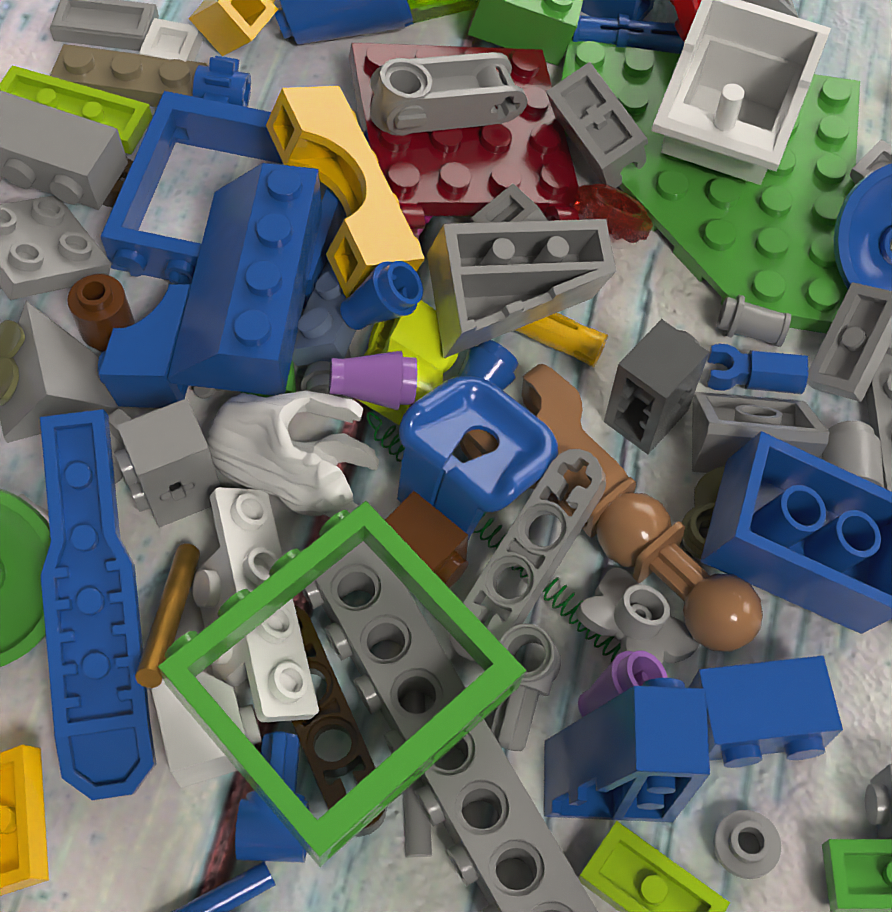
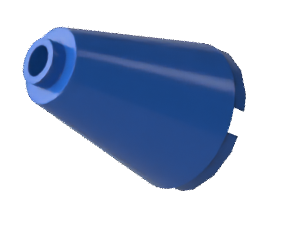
[275,0,413,45]

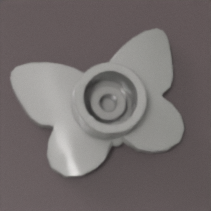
[576,567,699,664]

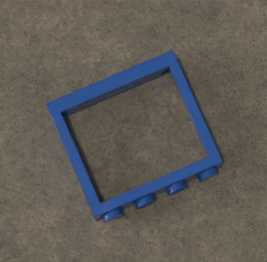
[100,91,363,309]

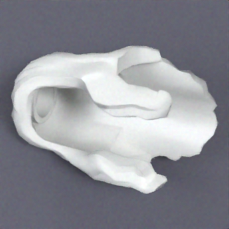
[207,390,379,518]

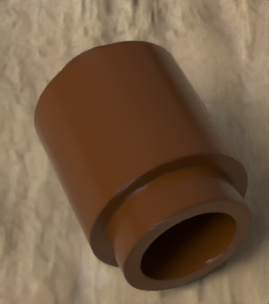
[67,274,135,352]

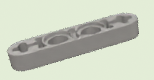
[449,449,606,664]

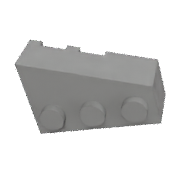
[427,219,616,358]

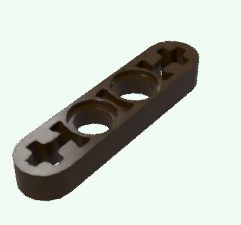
[291,605,387,837]

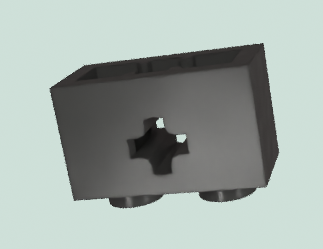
[604,319,709,455]

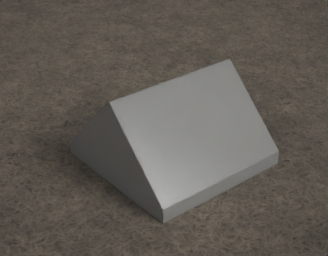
[692,392,830,473]

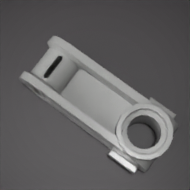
[370,52,528,136]

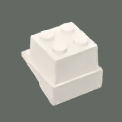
[652,0,831,185]

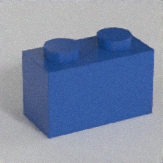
[688,655,843,768]

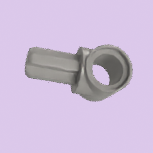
[491,624,561,751]

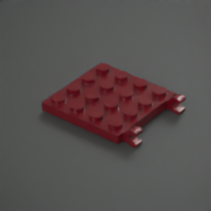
[348,43,583,243]

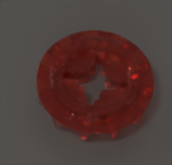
[573,184,653,243]

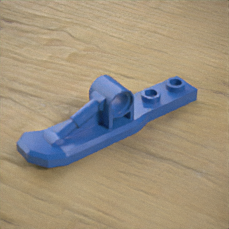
[40,409,157,800]

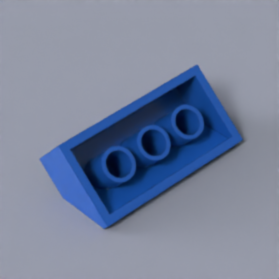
[168,163,322,396]

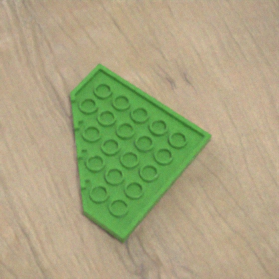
[561,38,860,334]

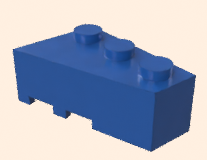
[544,678,710,823]

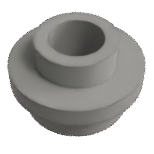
[713,810,781,879]

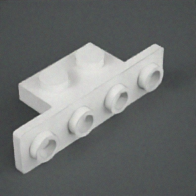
[193,487,319,722]

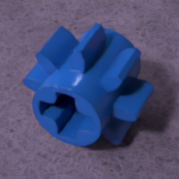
[193,56,251,107]

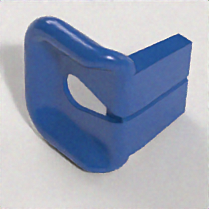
[397,376,558,540]

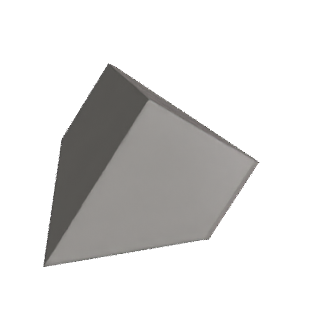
[0,301,118,443]

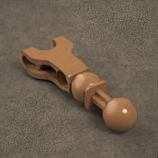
[459,364,763,652]

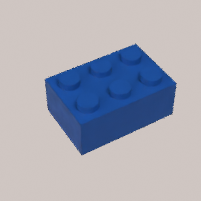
[700,431,892,634]

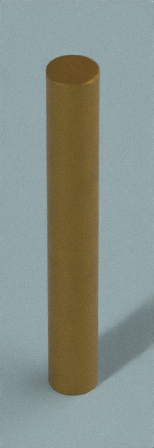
[135,544,200,688]

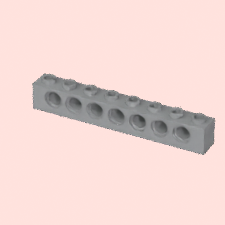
[300,541,598,912]

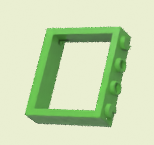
[158,501,527,867]

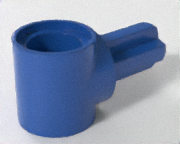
[235,731,309,863]

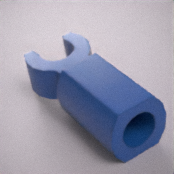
[707,344,808,394]

